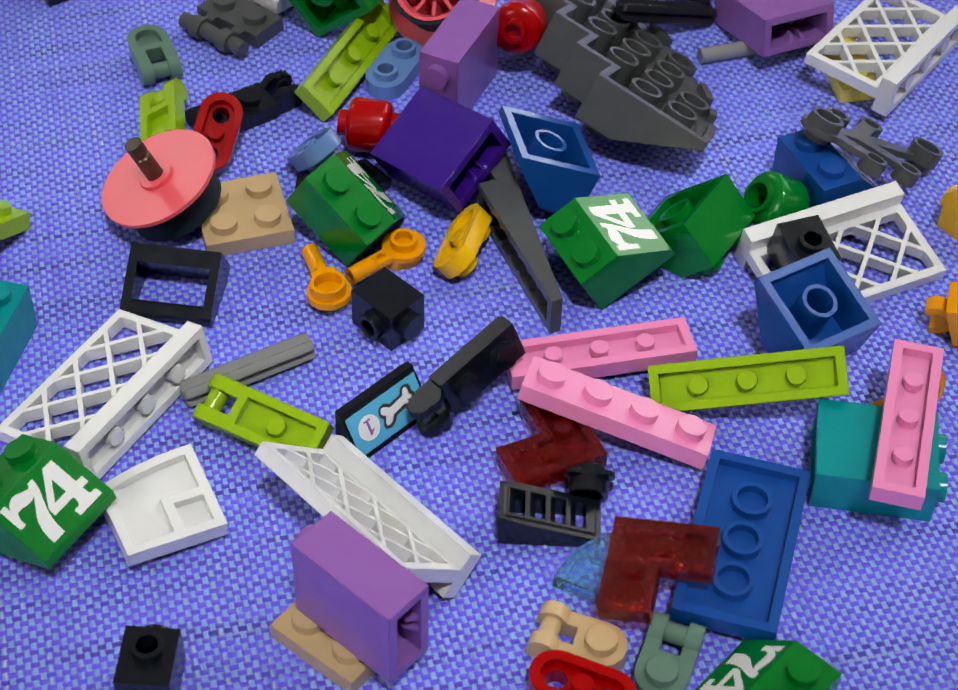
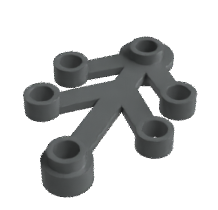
[800,106,944,188]

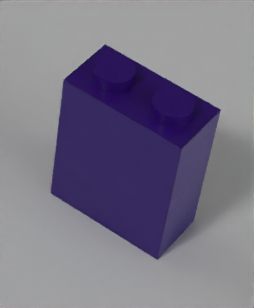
[370,86,511,213]

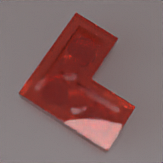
[495,400,608,488]
[596,516,721,624]

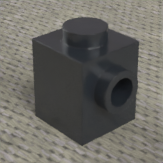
[767,215,841,270]
[351,267,424,351]
[113,624,186,690]

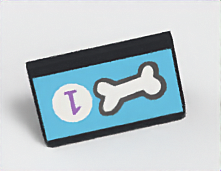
[335,361,421,458]

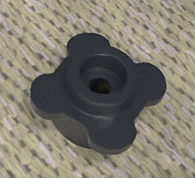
[563,462,615,502]

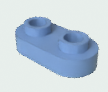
[365,38,423,100]
[286,126,342,173]

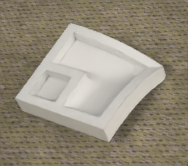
[102,444,228,567]

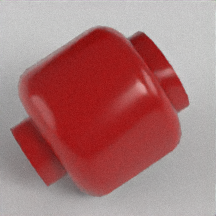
[497,0,548,55]
[337,97,400,154]

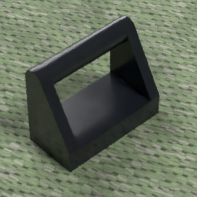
[120,242,230,326]

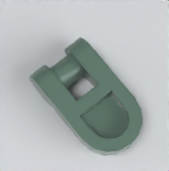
[127,24,183,87]
[633,611,707,690]

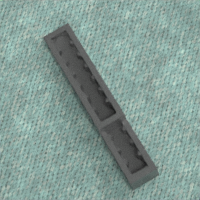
[478,117,563,334]

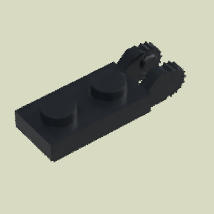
[185,70,303,133]
[406,316,526,438]

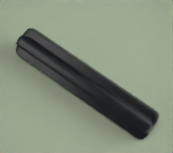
[613,0,717,26]

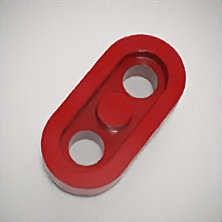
[193,92,243,175]
[528,650,636,690]

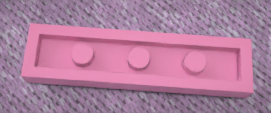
[506,317,698,390]
[869,339,944,511]
[517,356,717,470]

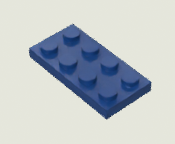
[669,449,811,640]

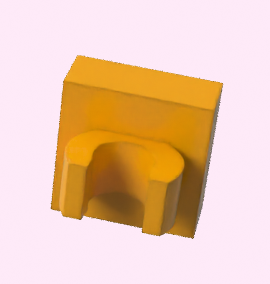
[925,281,958,347]

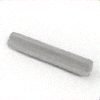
[179,333,315,407]

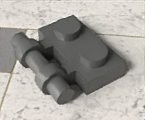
[178,0,284,57]

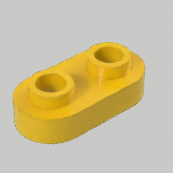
[433,203,492,279]

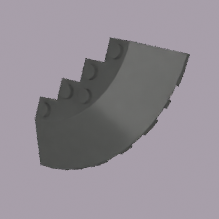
[534,0,717,151]

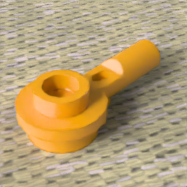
[345,228,426,285]
[301,244,352,311]

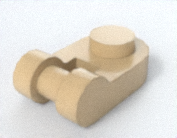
[526,600,628,671]

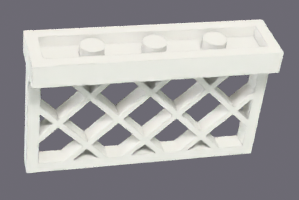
[804,0,958,117]
[734,181,947,303]
[0,309,213,479]
[254,435,482,598]

